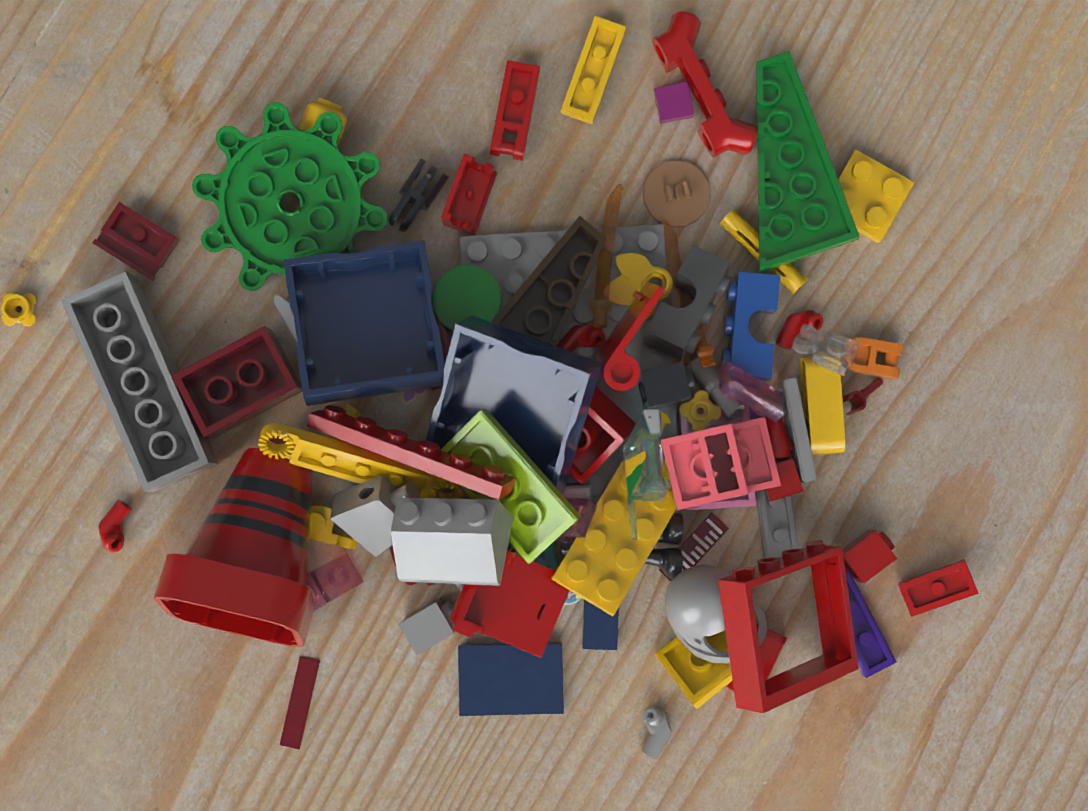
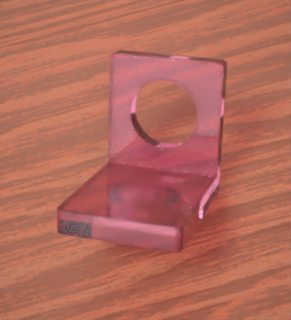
[307,553,363,611]

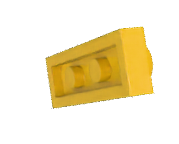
[561,16,627,124]

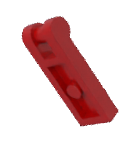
[490,60,541,161]

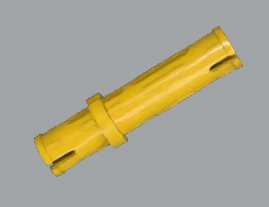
[719,208,808,295]

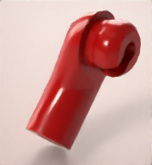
[98,499,132,553]

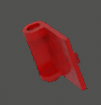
[595,281,665,391]
[449,550,570,658]

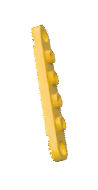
[258,423,464,499]

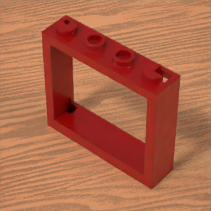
[718,540,859,713]

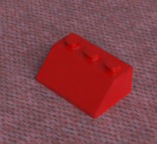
[570,386,638,485]

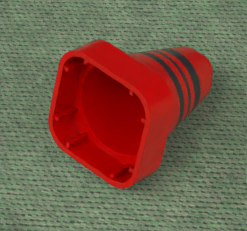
[153,436,316,647]

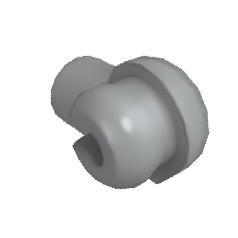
[642,706,672,760]

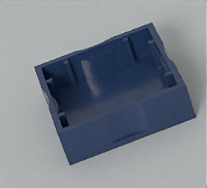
[284,240,445,406]
[426,315,603,494]

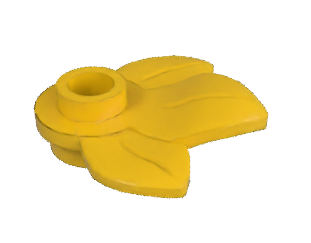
[604,253,673,319]

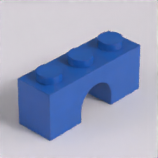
[721,272,780,381]

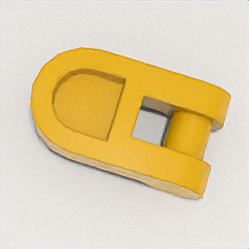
[309,506,358,550]

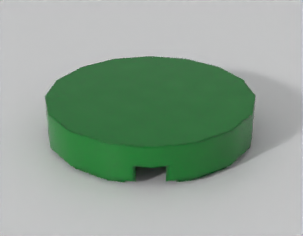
[432,265,502,331]

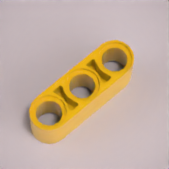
[800,354,846,455]

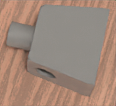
[330,476,420,557]

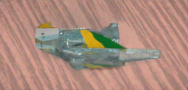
[622,409,671,540]

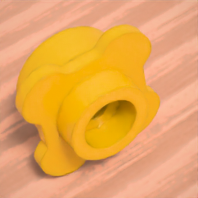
[1,292,37,327]
[679,390,721,431]

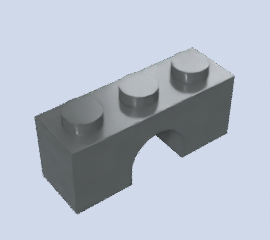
[644,245,732,362]

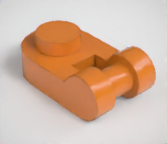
[840,337,904,379]

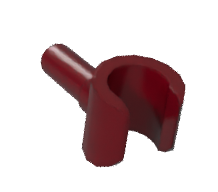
[842,377,883,415]

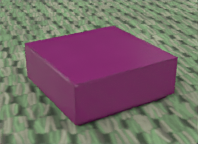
[654,82,694,124]

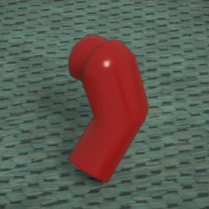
[775,310,823,350]
[556,325,606,352]

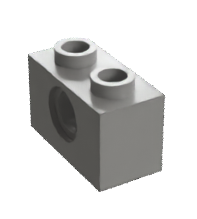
[399,597,455,655]

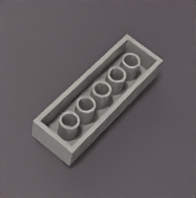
[61,271,219,492]

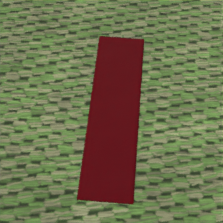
[280,657,320,750]

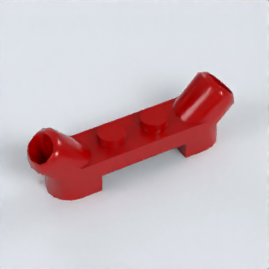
[652,11,758,158]

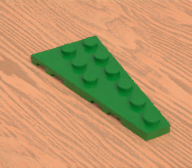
[756,51,860,273]

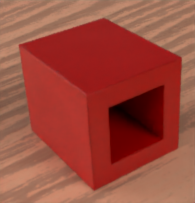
[843,530,897,584]

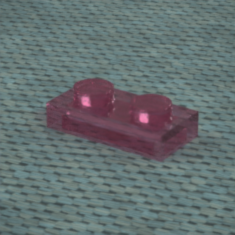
[718,361,785,422]

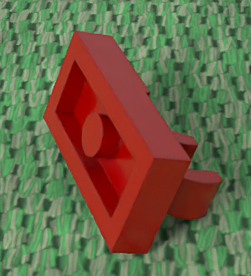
[898,559,979,617]

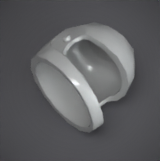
[665,564,768,663]

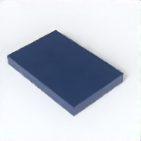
[458,642,564,716]

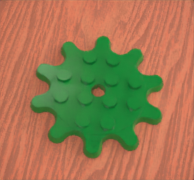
[192,102,388,291]

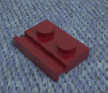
[92,202,180,281]

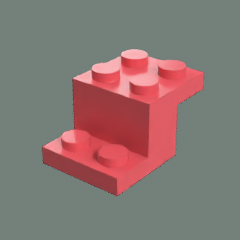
[661,417,781,510]

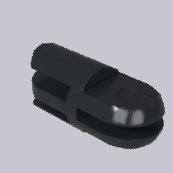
[388,158,449,232]

